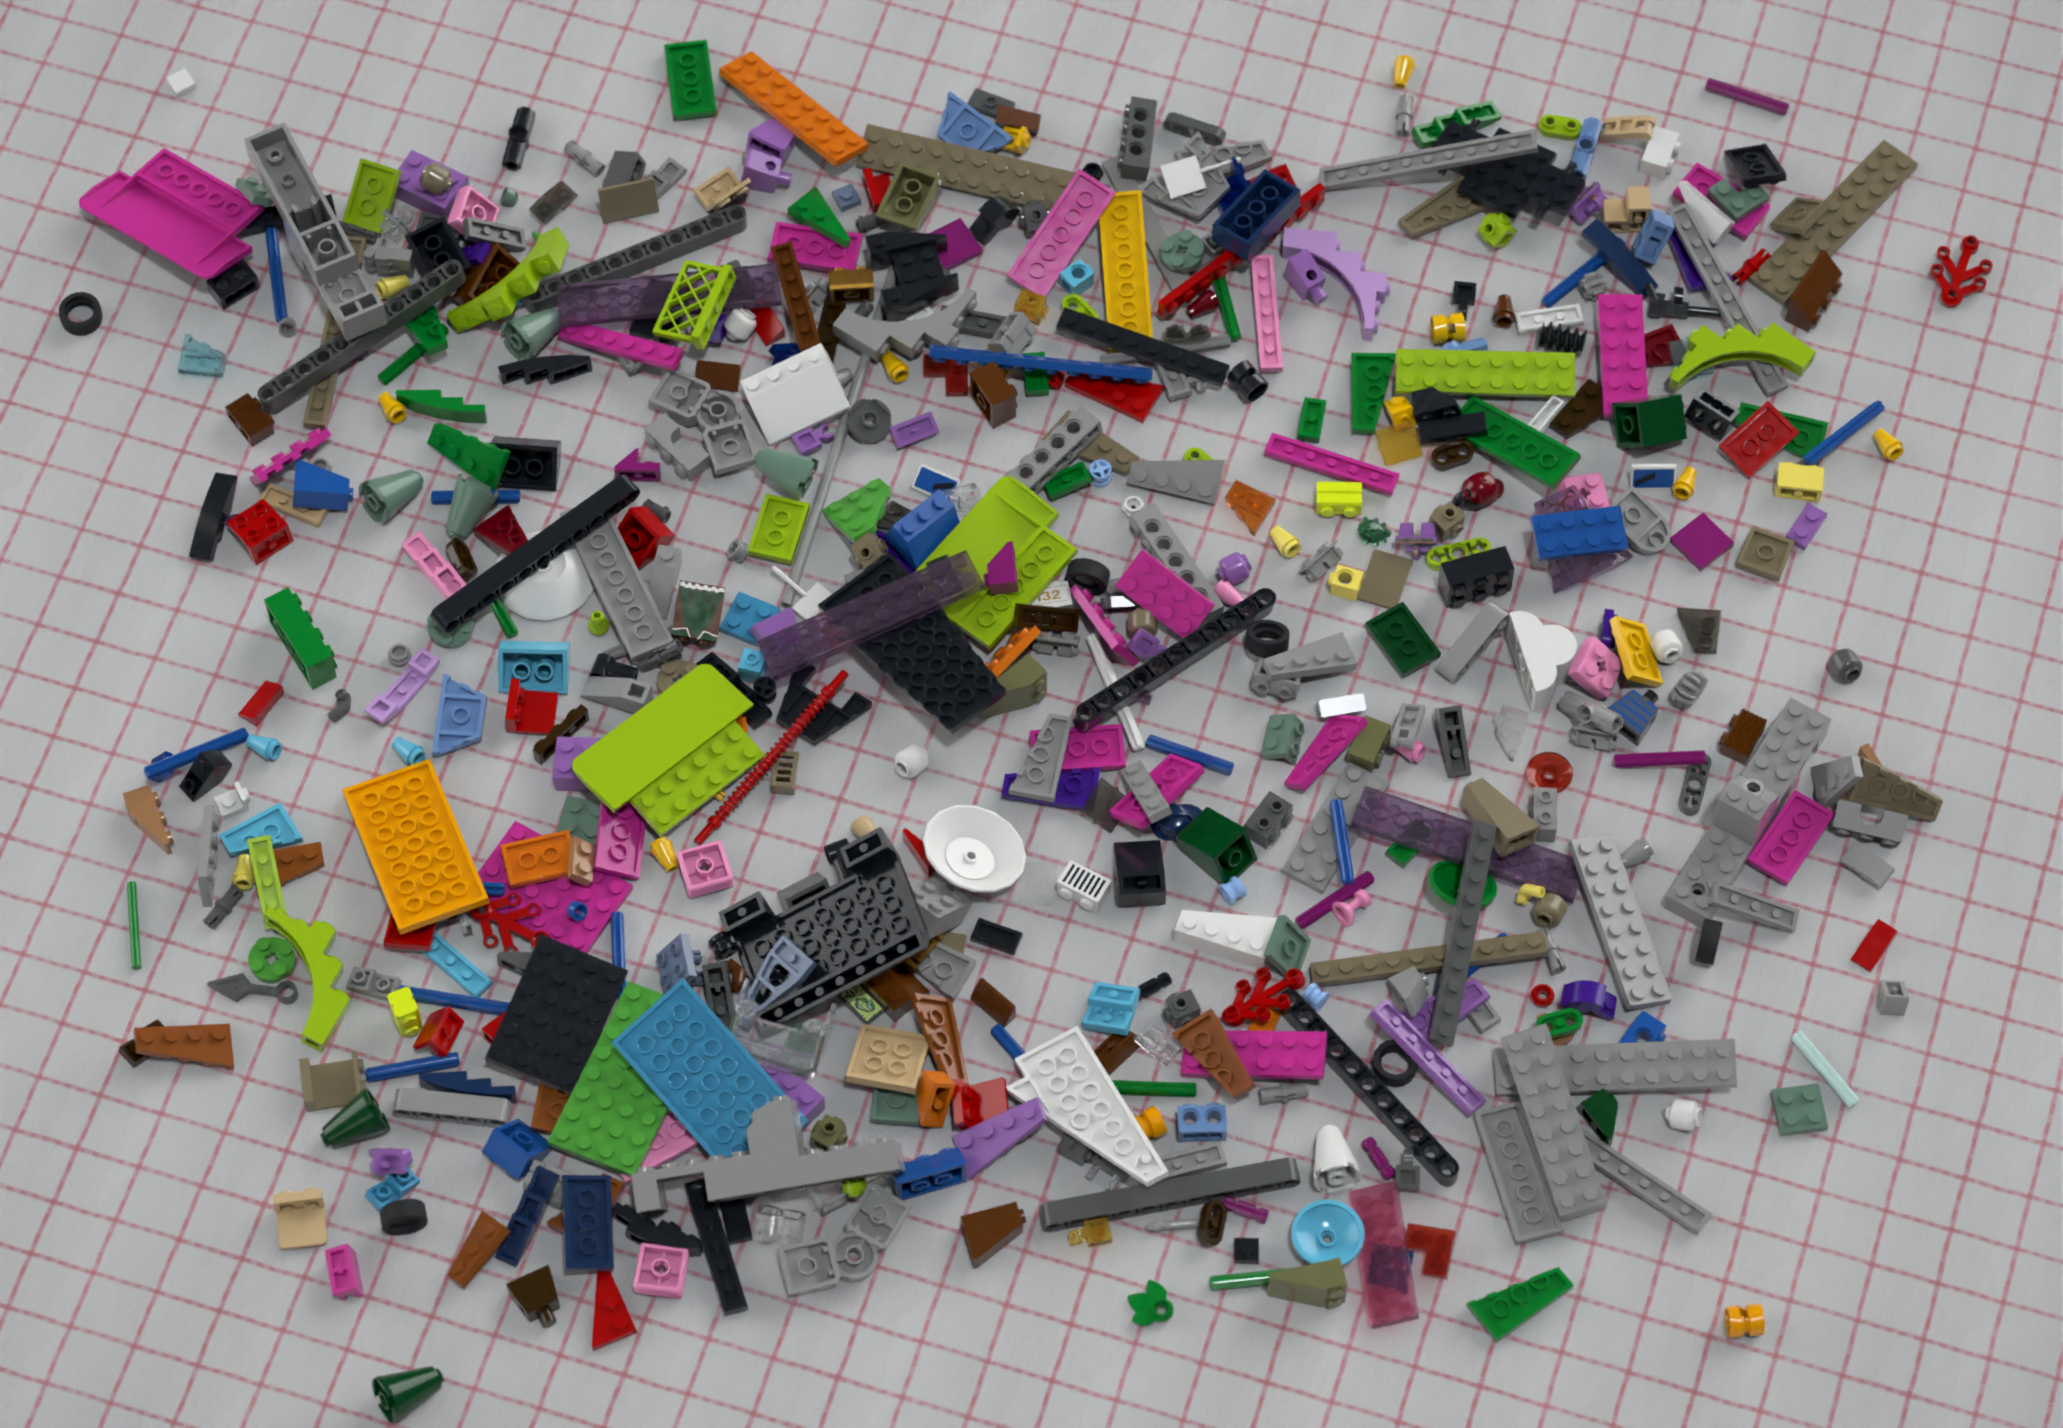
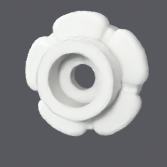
[1122,496,1144,517]

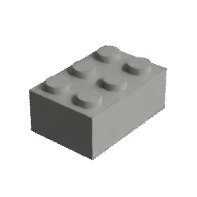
[911,875,972,939]

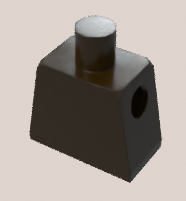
[506,1265,560,1328]

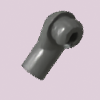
[327,689,351,723]

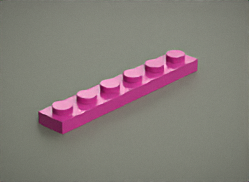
[558,319,684,371]
[1264,433,1400,496]

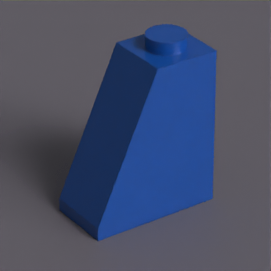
[293,460,353,511]

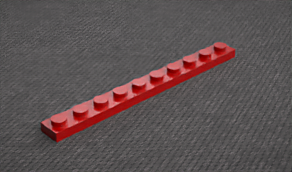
[1157,182,1326,319]

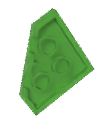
[822,478,892,543]

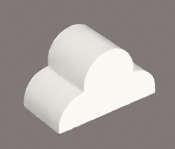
[1506,611,1577,713]

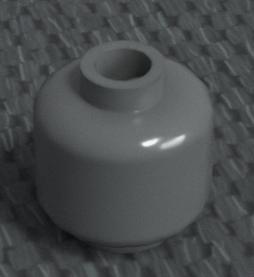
[1828,649,1863,682]

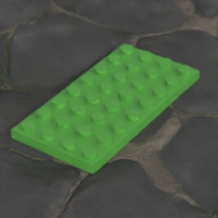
[547,981,670,1178]

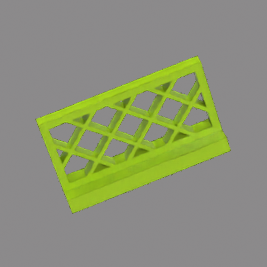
[652,260,736,350]

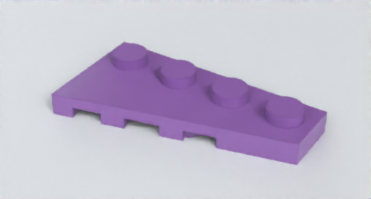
[1401,978,1490,1043]
[953,1097,1047,1181]

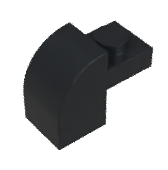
[969,196,1021,243]

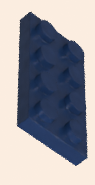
[561,1175,614,1271]

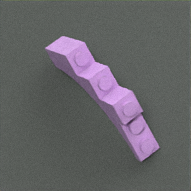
[1282,227,1391,341]

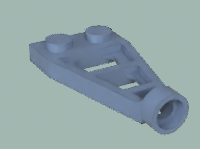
[734,935,818,1030]

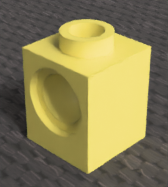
[1327,565,1364,602]

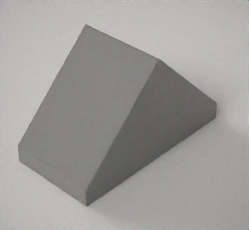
[1880,980,1909,1016]

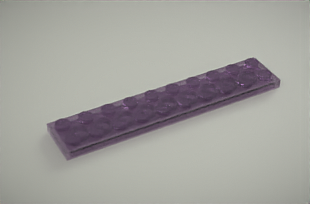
[557,263,782,328]
[756,550,985,681]
[1351,786,1581,904]

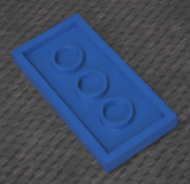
[1530,506,1629,561]

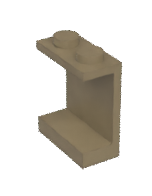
[299,1051,367,1112]

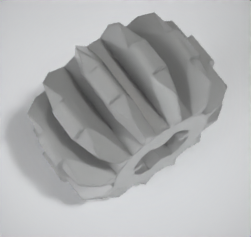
[1671,668,1708,708]

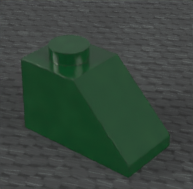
[1579,1088,1618,1147]

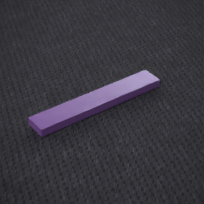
[1369,998,1487,1117]

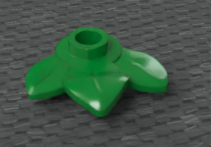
[1128,1280,1174,1326]

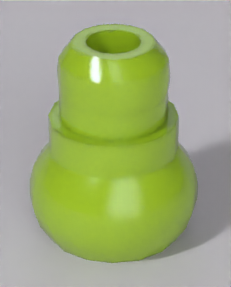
[588,611,609,636]

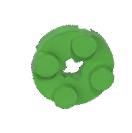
[248,937,296,984]

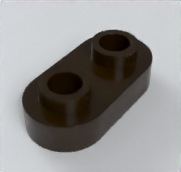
[1431,439,1474,470]
[446,538,478,580]
[1197,1199,1227,1247]

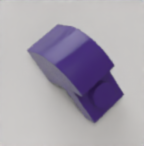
[1560,980,1617,1021]

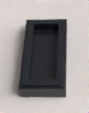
[970,918,1023,956]

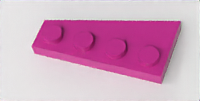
[248,427,332,485]
[1069,584,1140,667]
[1284,715,1368,791]

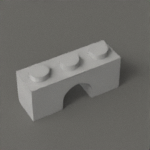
[645,413,711,482]
[1832,799,1908,846]

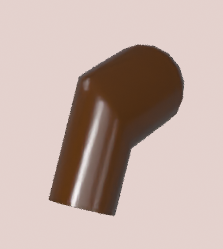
[728,959,748,993]

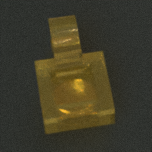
[1068,1217,1112,1247]

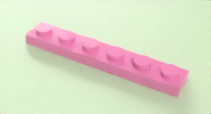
[1250,254,1283,373]

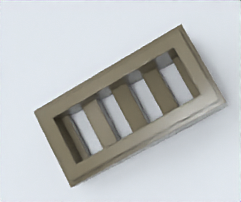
[771,751,799,795]

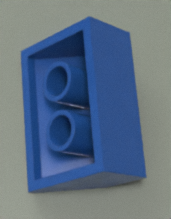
[885,489,960,570]
[889,1147,967,1201]

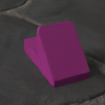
[614,448,661,482]

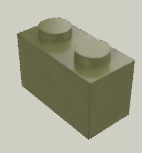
[1347,715,1392,773]

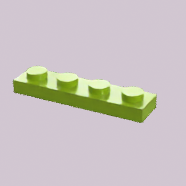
[247,835,286,931]

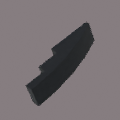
[498,355,593,385]
[189,472,238,561]
[696,652,773,728]

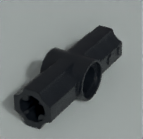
[502,106,536,171]

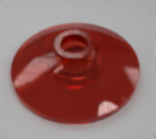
[1526,752,1573,793]

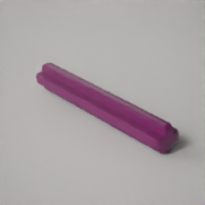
[1705,78,1789,115]
[1614,750,1706,768]
[1295,871,1375,929]

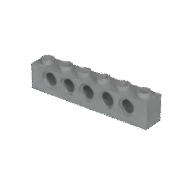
[989,405,1103,494]
[1129,503,1224,628]

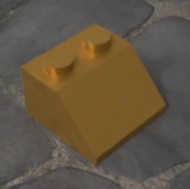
[828,266,874,303]

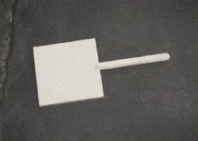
[1160,155,1241,199]
[772,566,832,633]

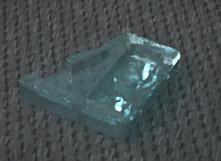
[178,333,227,378]

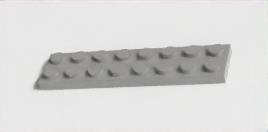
[560,507,673,662]
[1568,834,1672,1010]

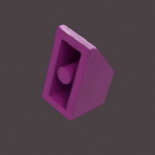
[984,541,1019,595]

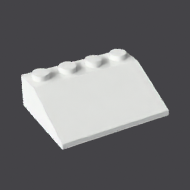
[740,343,851,446]

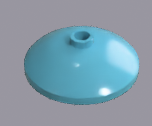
[1291,1200,1364,1267]

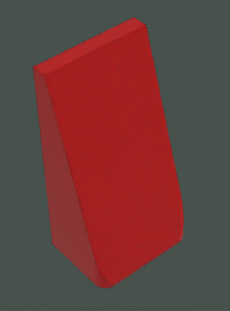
[902,828,936,877]
[1851,919,1898,973]

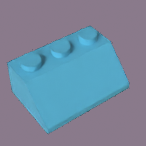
[498,641,570,694]

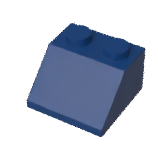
[482,1118,553,1180]

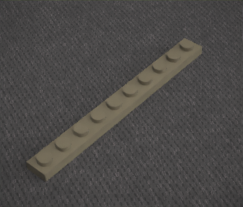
[303,235,367,429]
[1310,931,1548,987]

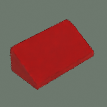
[748,297,785,346]
[238,680,284,727]

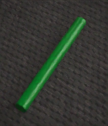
[127,881,141,970]

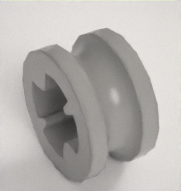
[727,539,749,562]

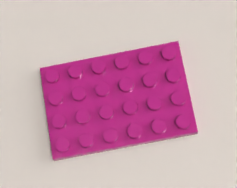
[478,821,633,954]

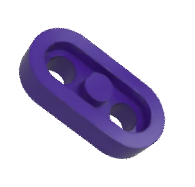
[1601,609,1618,649]

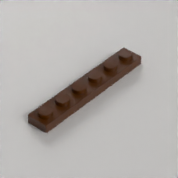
[771,241,821,353]

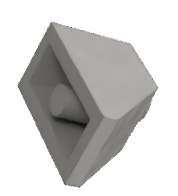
[1389,966,1429,1018]

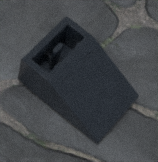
[1114,840,1166,907]

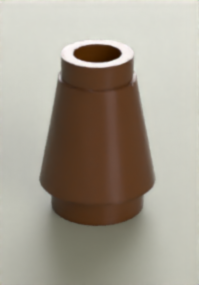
[1493,294,1515,328]

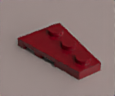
[1644,324,1687,367]
[473,504,528,555]

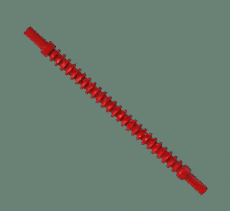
[694,670,849,846]

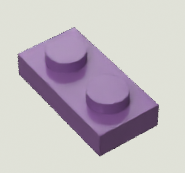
[889,411,939,448]
[1786,503,1828,551]

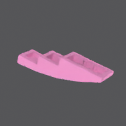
[401,531,467,599]

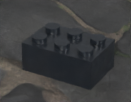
[1438,546,1515,608]

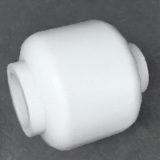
[724,307,757,341]
[1649,629,1683,663]
[895,744,929,778]
[1665,1098,1702,1131]

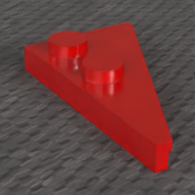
[592,1271,637,1351]

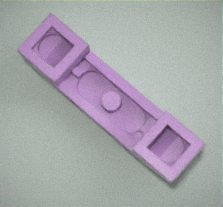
[364,647,440,724]

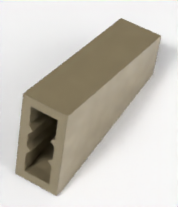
[1461,778,1540,857]

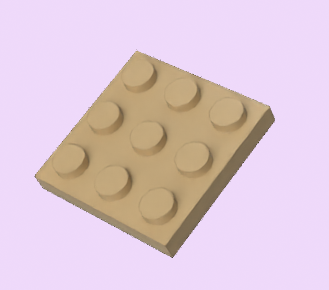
[845,1023,930,1094]

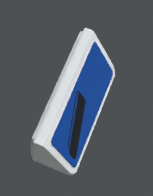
[911,464,961,503]
[1629,464,1677,490]

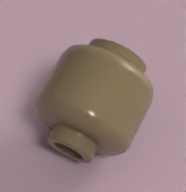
[419,163,453,195]
[1128,607,1158,637]
[1533,893,1567,927]

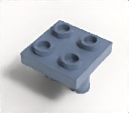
[656,933,705,995]

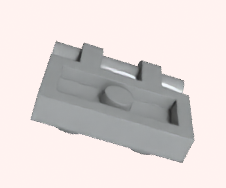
[1155,364,1206,401]

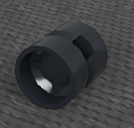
[1227,360,1269,403]

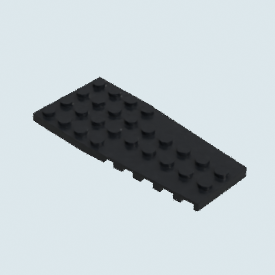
[818,552,1007,734]

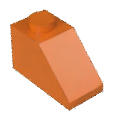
[917,1070,956,1127]

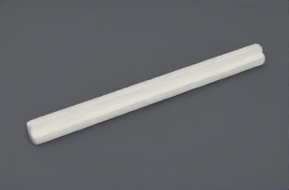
[1087,633,1145,752]

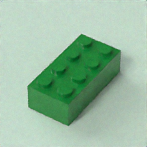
[264,587,337,690]

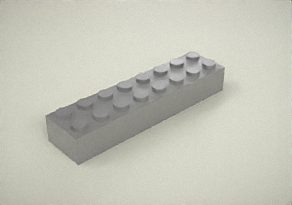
[1501,1023,1607,1223]

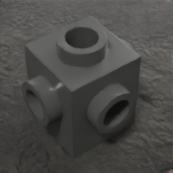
[1018,199,1050,234]
[1162,989,1201,1029]

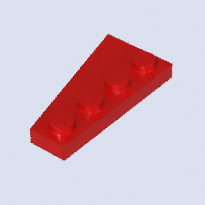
[1065,373,1164,424]

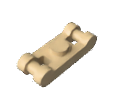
[1599,115,1657,143]

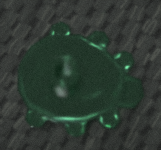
[1358,516,1391,546]

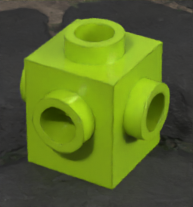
[1477,213,1518,248]

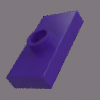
[461,241,491,266]

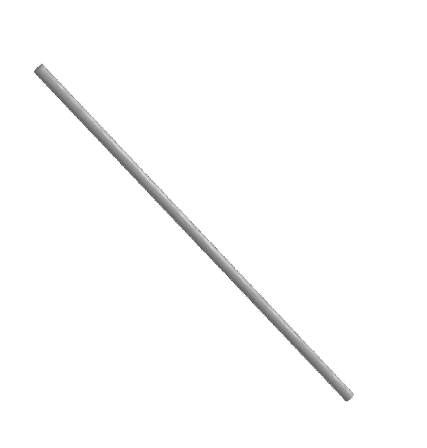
[781,227,913,609]

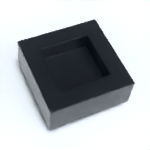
[1234,1238,1259,1264]

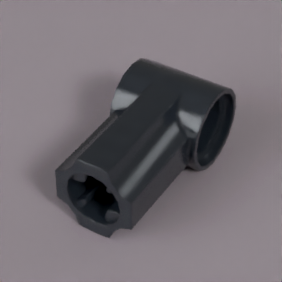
[589,653,639,680]
[824,838,854,881]

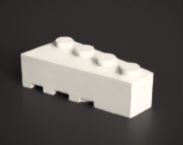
[1174,910,1277,969]

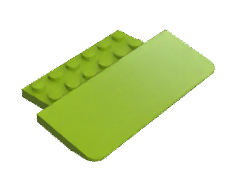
[912,476,1078,650]
[572,664,765,837]

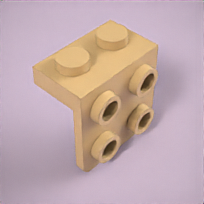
[693,166,751,213]
[273,1188,328,1250]

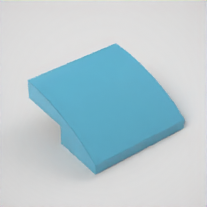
[1081,982,1140,1036]

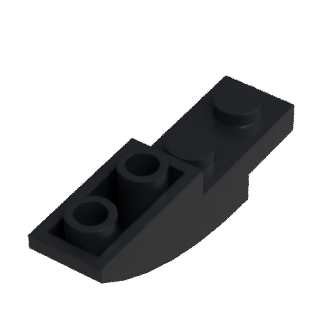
[612,1202,703,1257]

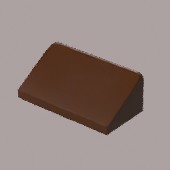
[995,104,1041,136]
[695,360,742,392]
[971,978,1016,1027]
[1094,1031,1141,1075]

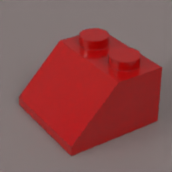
[617,506,675,571]

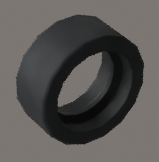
[59,292,103,336]
[1065,558,1110,596]
[1245,620,1290,658]
[1695,918,1723,965]
[1372,1039,1418,1087]
[380,1199,428,1236]

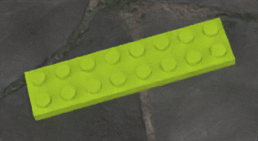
[1396,349,1575,398]

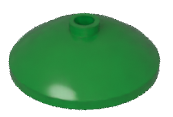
[1428,859,1497,908]

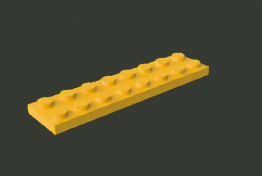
[1099,190,1153,353]

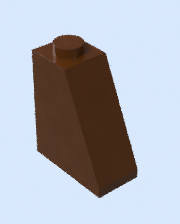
[960,1202,1026,1269]

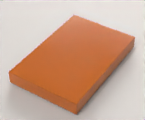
[500,829,571,889]

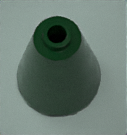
[320,1089,390,1148]
[372,1366,444,1423]

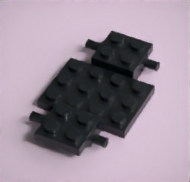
[1431,118,1586,220]

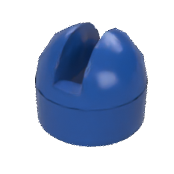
[567,901,588,921]

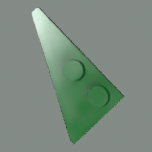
[788,187,851,248]

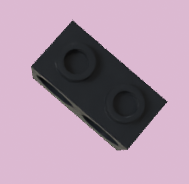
[206,259,260,310]
[1684,387,1740,440]

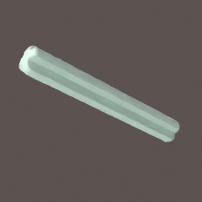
[1791,1031,1859,1108]

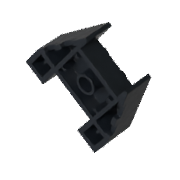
[865,231,959,322]

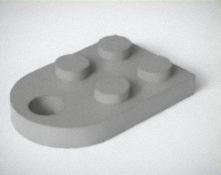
[1609,485,1671,555]

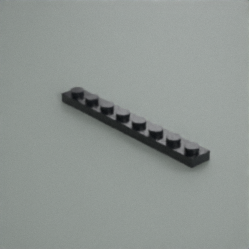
[1056,307,1230,388]

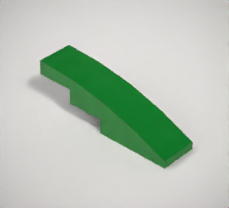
[1411,101,1502,148]
[396,390,487,424]

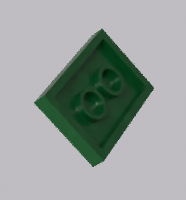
[1365,602,1441,678]

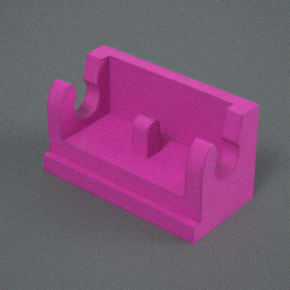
[325,1243,364,1301]

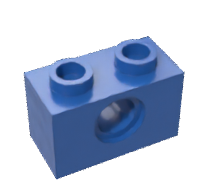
[1618,1010,1667,1043]

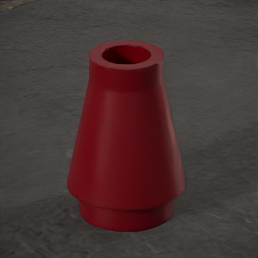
[1186,289,1220,319]

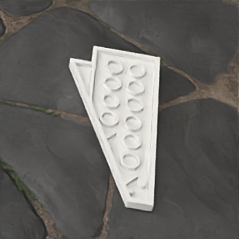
[1006,1026,1169,1187]

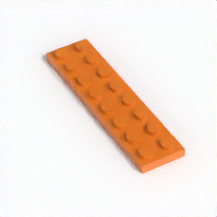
[719,51,869,167]

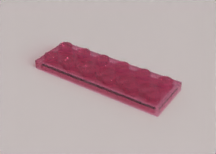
[1349,1181,1419,1329]

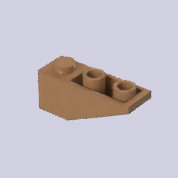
[122,785,174,855]

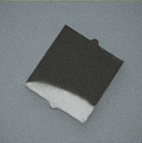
[1081,778,1125,833]

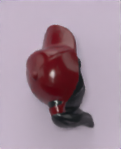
[1451,472,1504,510]

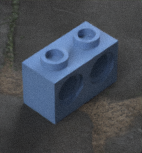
[1632,209,1674,265]
[1177,1103,1227,1142]

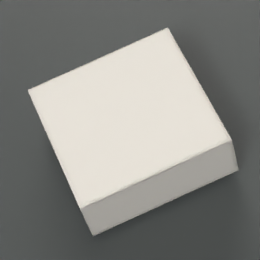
[166,68,196,97]

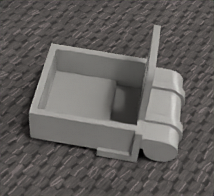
[364,232,416,278]

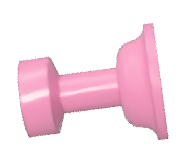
[1332,889,1372,926]

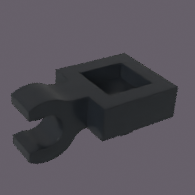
[1452,281,1476,321]

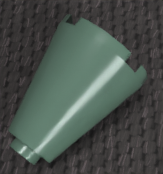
[501,308,564,360]
[753,447,819,501]
[359,469,424,523]
[446,474,500,539]

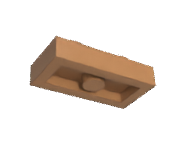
[568,836,594,886]

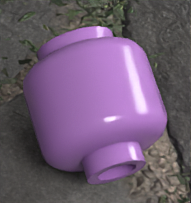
[1217,552,1252,585]

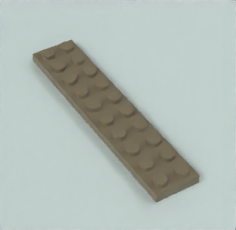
[856,124,1076,211]
[1749,140,1918,307]

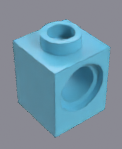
[1059,259,1095,295]
[738,648,768,684]

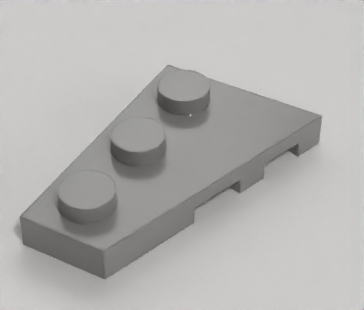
[1811,755,1863,809]

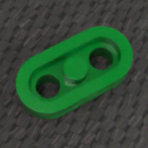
[1536,1008,1583,1039]

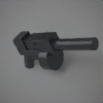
[1644,283,1721,319]

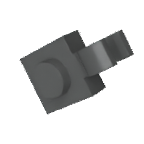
[1395,1149,1420,1192]

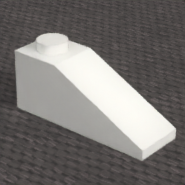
[1678,181,1736,244]

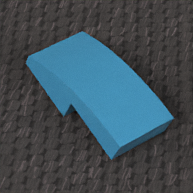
[365,1165,420,1213]

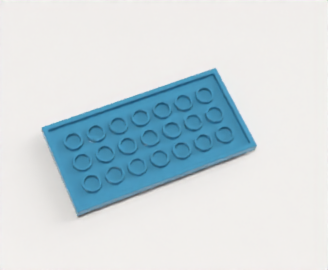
[611,978,810,1158]

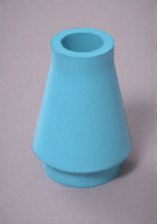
[246,734,282,760]
[392,737,426,766]

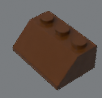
[453,243,520,322]
[1785,250,1843,332]
[860,964,930,1023]

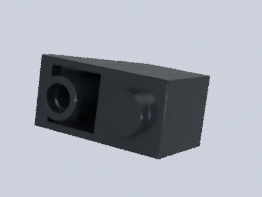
[1411,387,1463,422]
[179,749,233,802]

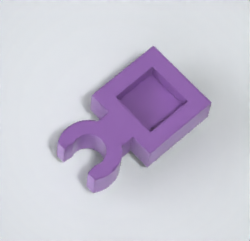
[792,423,834,456]
[1127,627,1167,659]

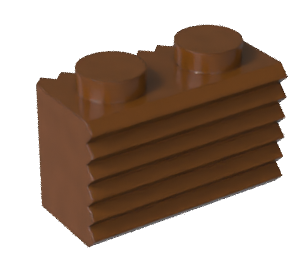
[225,393,275,447]
[1719,709,1767,765]

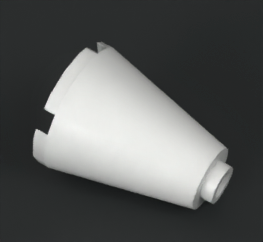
[1313,1125,1361,1194]

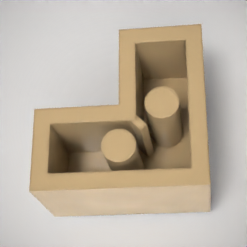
[1601,185,1651,233]

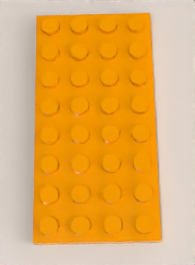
[342,759,490,935]

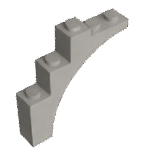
[833,288,978,361]

